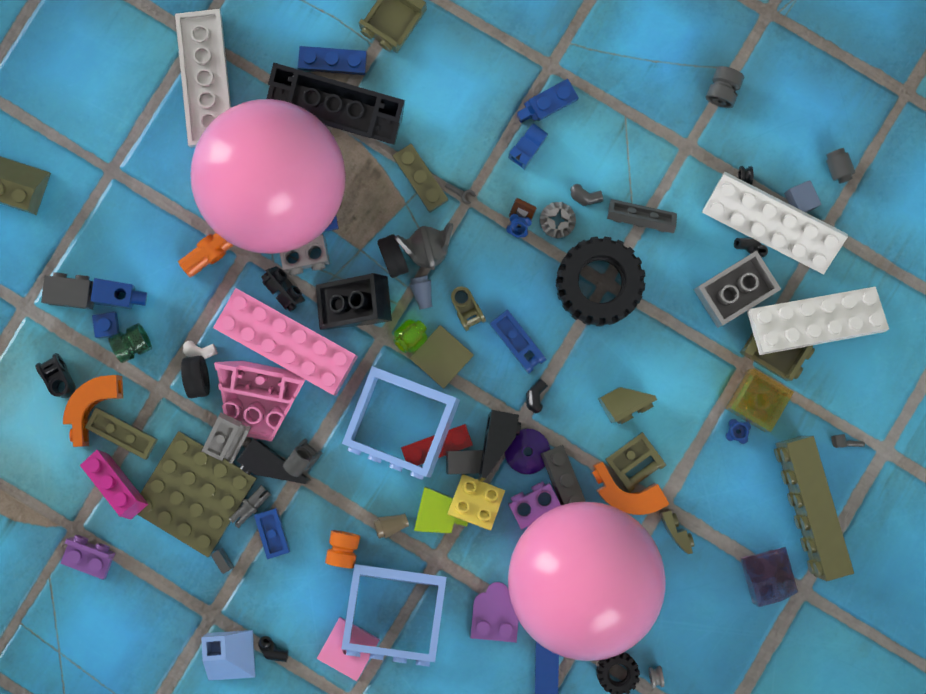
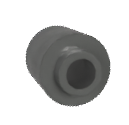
[826,148,856,184]

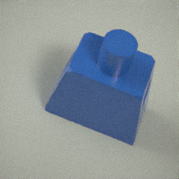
[90,278,147,309]

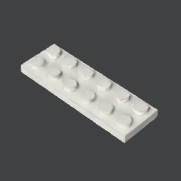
[175,9,231,148]
[702,172,848,275]
[747,287,889,355]

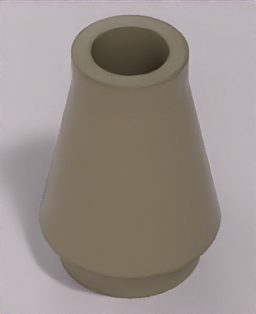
[373,513,409,539]

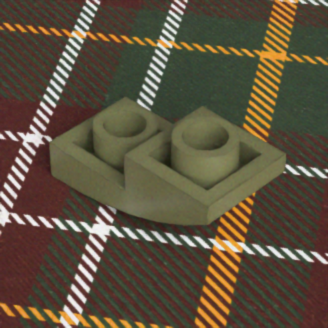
[659,509,694,554]

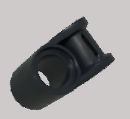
[35,353,76,398]

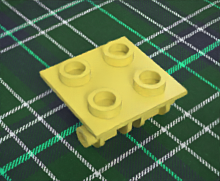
[447,474,505,531]

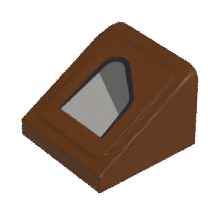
[509,198,537,220]

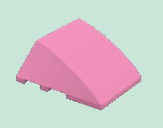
[214,361,305,442]

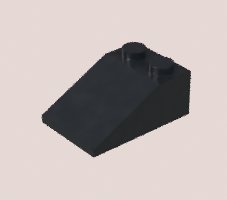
[316,273,392,330]

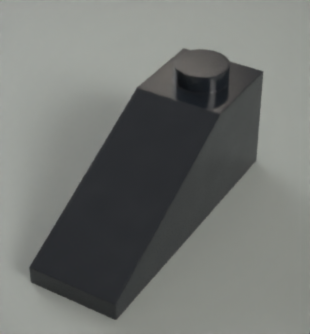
[478,410,521,482]
[237,438,311,484]

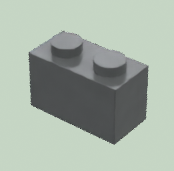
[41,272,94,310]

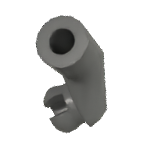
[570,184,603,206]

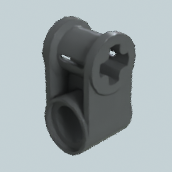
[283,438,323,477]

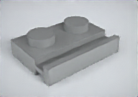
[201,412,251,464]

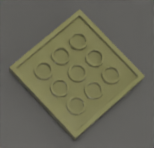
[137,431,257,557]

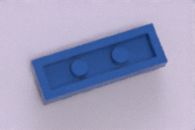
[298,46,367,75]

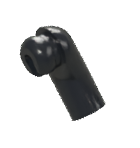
[734,238,768,258]
[526,379,548,414]
[258,636,289,662]

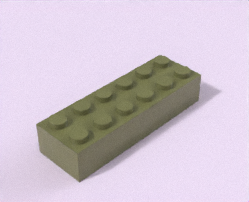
[774,436,854,581]

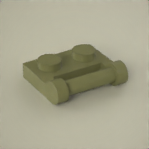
[605,432,666,493]

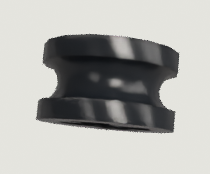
[738,166,754,185]

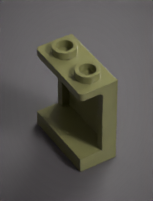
[359,0,427,53]
[740,332,815,381]

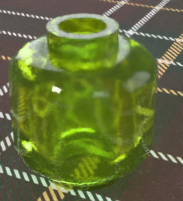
[393,319,427,353]

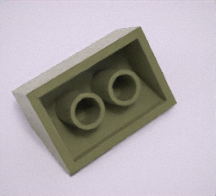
[0,156,51,215]

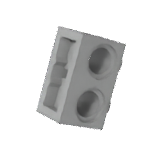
[280,234,330,275]

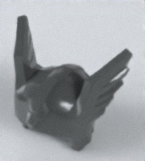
[394,222,453,270]

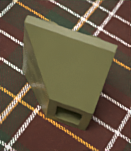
[598,387,657,424]

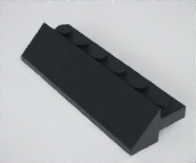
[266,62,405,145]

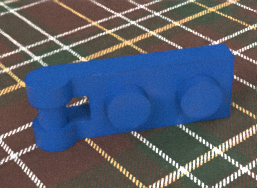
[490,309,547,374]

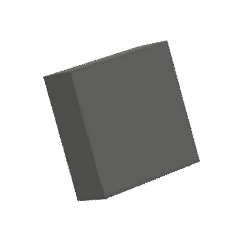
[211,548,234,574]

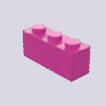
[80,450,148,520]

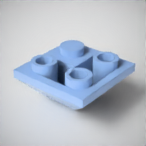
[201,630,256,680]

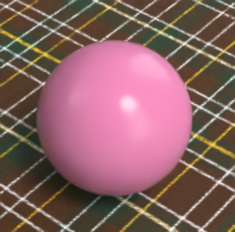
[190,99,346,254]
[508,501,666,661]

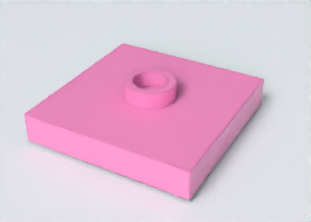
[317,617,380,681]

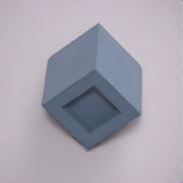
[784,180,822,213]

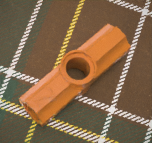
[178,233,234,278]

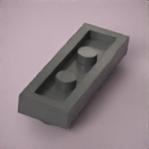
[607,199,677,233]
[540,445,586,505]

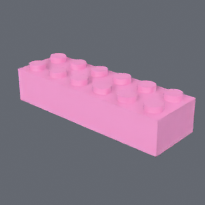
[213,288,358,396]

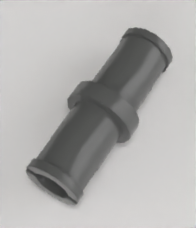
[229,485,272,528]

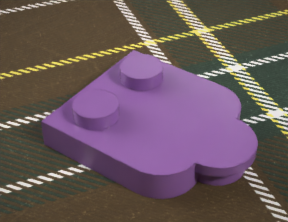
[470,582,519,643]

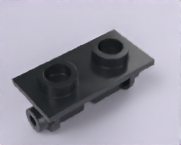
[261,266,305,312]

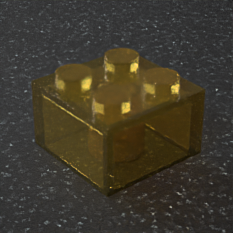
[725,368,794,432]

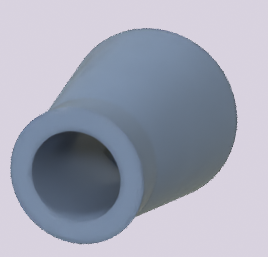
[409,275,433,310]

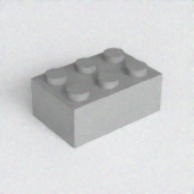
[693,250,781,328]

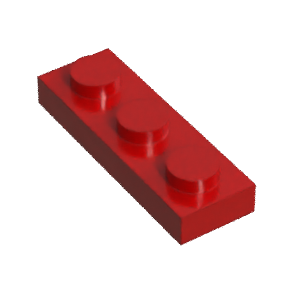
[401,424,473,465]

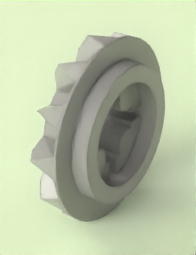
[540,202,576,238]

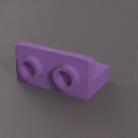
[60,535,115,580]

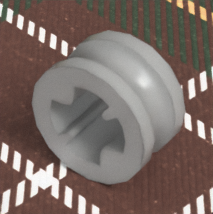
[649,666,664,689]

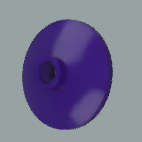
[505,429,550,474]

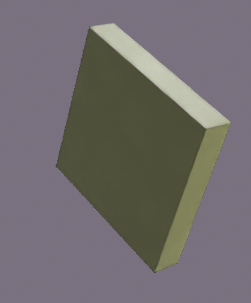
[410,325,474,389]

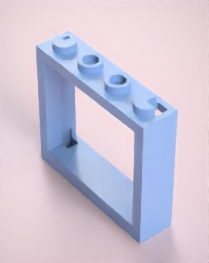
[342,366,460,480]
[341,564,447,667]

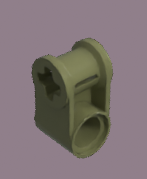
[451,286,486,332]

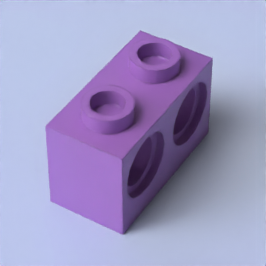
[508,481,561,530]

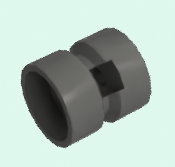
[705,66,744,108]

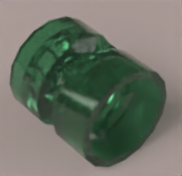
[108,323,152,363]

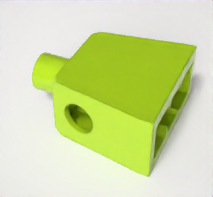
[414,486,468,533]

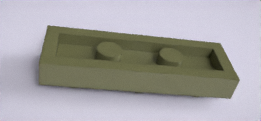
[392,144,448,213]
[85,408,158,460]

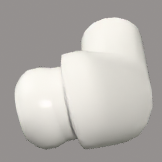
[183,341,218,359]

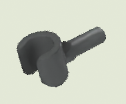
[445,182,476,204]
[831,434,865,448]

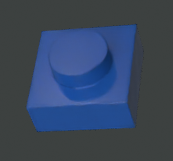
[92,312,120,338]

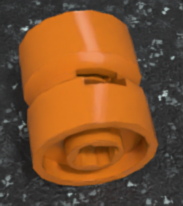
[325,530,360,568]

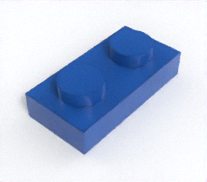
[254,508,290,559]

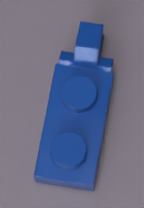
[517,79,579,123]

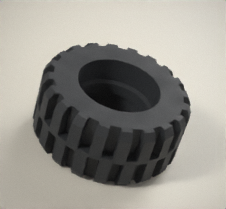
[556,236,646,326]

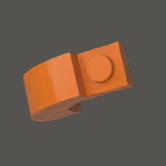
[63,375,123,447]
[592,461,669,515]

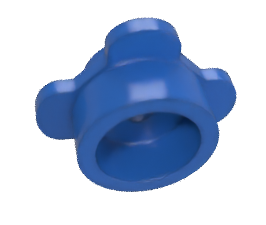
[506,214,532,237]
[726,419,751,444]

